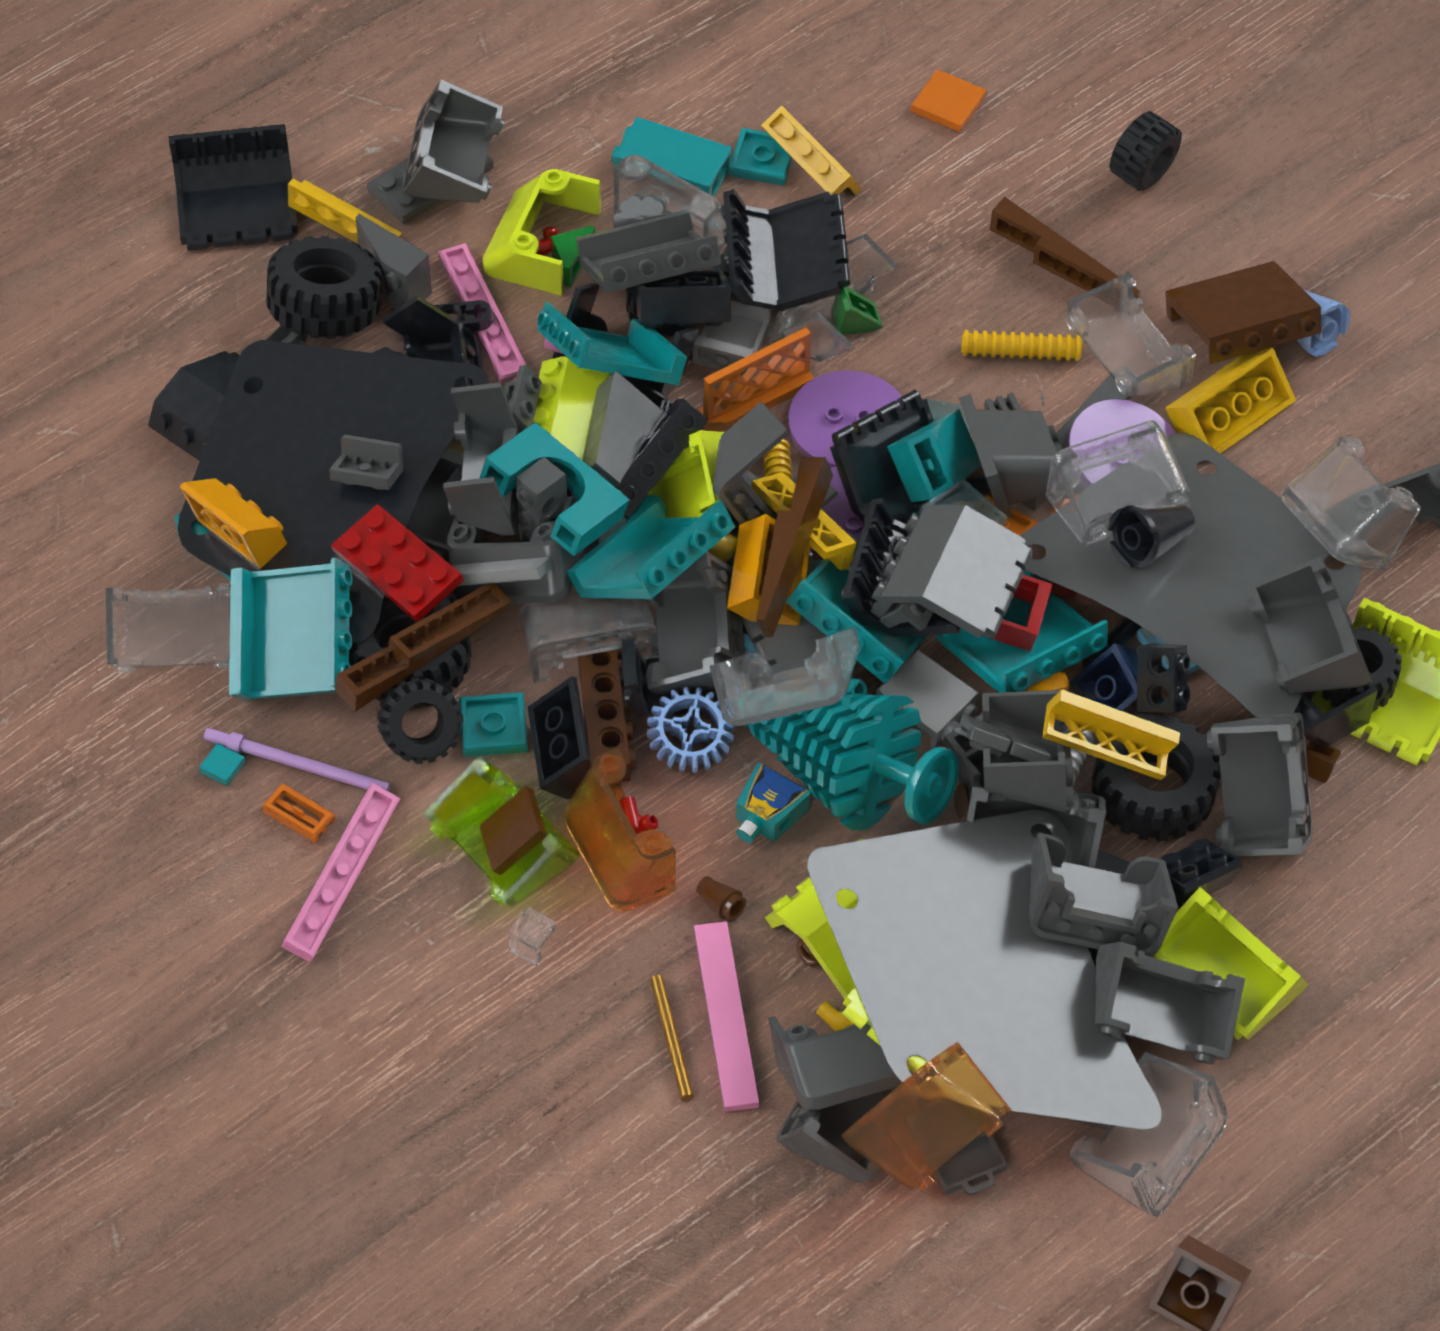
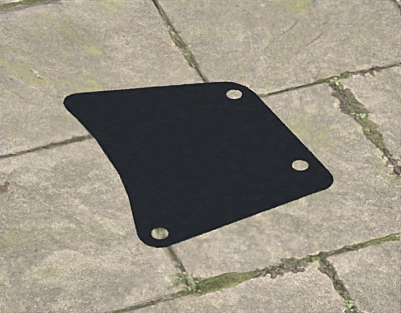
[178,340,489,642]

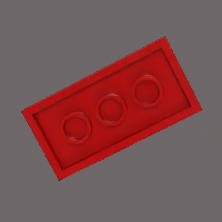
[331,504,464,622]

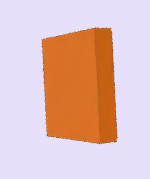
[910,69,987,133]

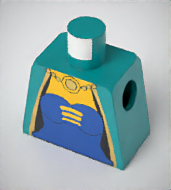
[736,762,811,844]

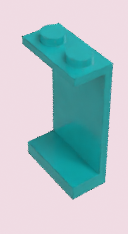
[611,117,732,206]

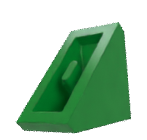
[551,226,596,287]
[831,287,883,335]

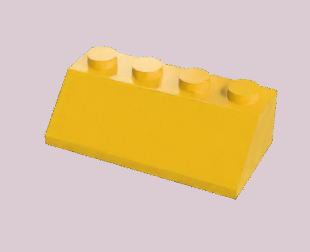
[1165,348,1296,454]

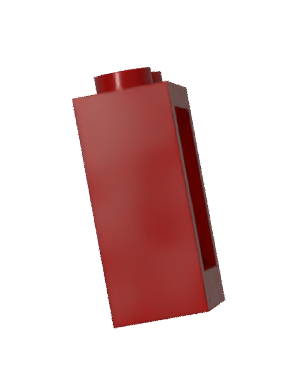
[961,574,1052,651]

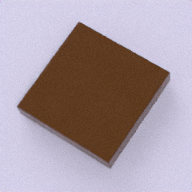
[479,785,547,876]

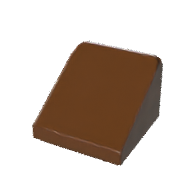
[1306,741,1341,783]

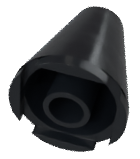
[1108,504,1195,568]

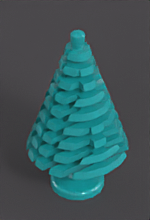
[724,692,959,831]

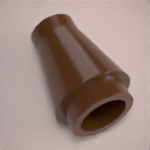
[696,876,746,921]

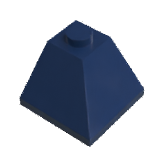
[1069,643,1138,712]

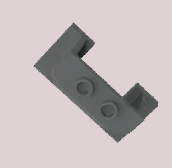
[959,394,1068,520]

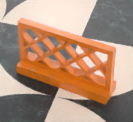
[697,327,815,425]

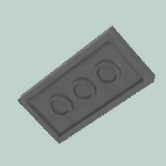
[367,155,494,224]

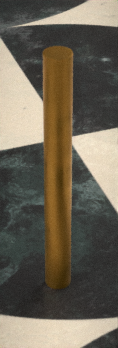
[650,975,694,1101]

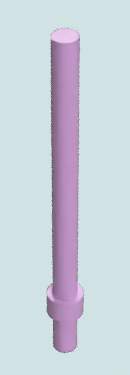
[204,728,391,792]

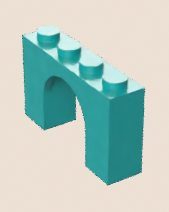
[479,422,630,556]

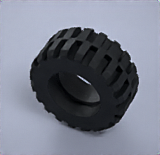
[266,236,382,339]
[349,594,471,707]
[1091,713,1221,841]

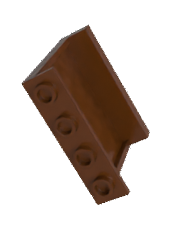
[1165,261,1322,364]

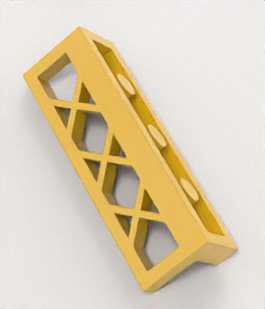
[761,106,862,195]
[288,178,402,244]
[751,472,857,571]
[1042,689,1180,780]

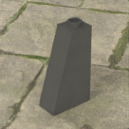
[583,371,663,487]

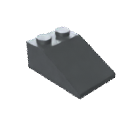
[355,214,432,309]

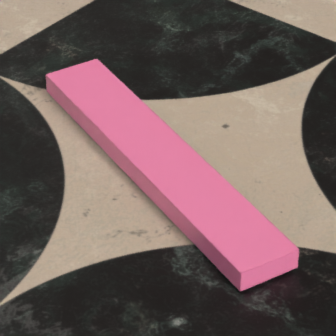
[438,243,526,385]
[281,783,401,963]
[694,921,759,1112]

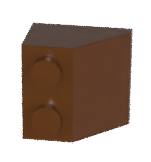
[1148,1235,1252,1331]

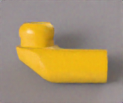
[816,1001,853,1031]

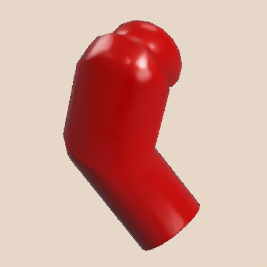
[537,227,558,255]
[619,796,659,837]

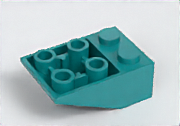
[887,409,982,503]

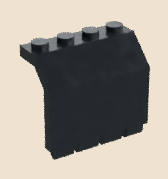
[168,124,298,251]
[721,189,851,311]
[148,351,263,461]
[830,390,989,524]
[841,499,960,637]

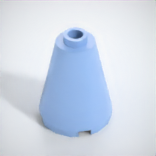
[1296,290,1350,357]

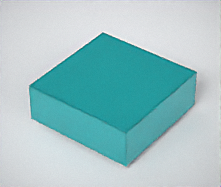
[199,743,246,787]

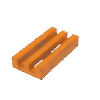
[262,783,335,844]

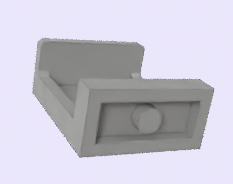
[693,295,771,375]
[877,650,978,748]

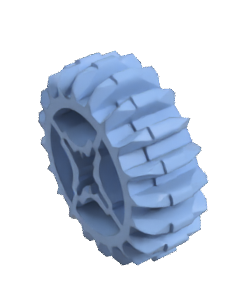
[647,686,734,774]

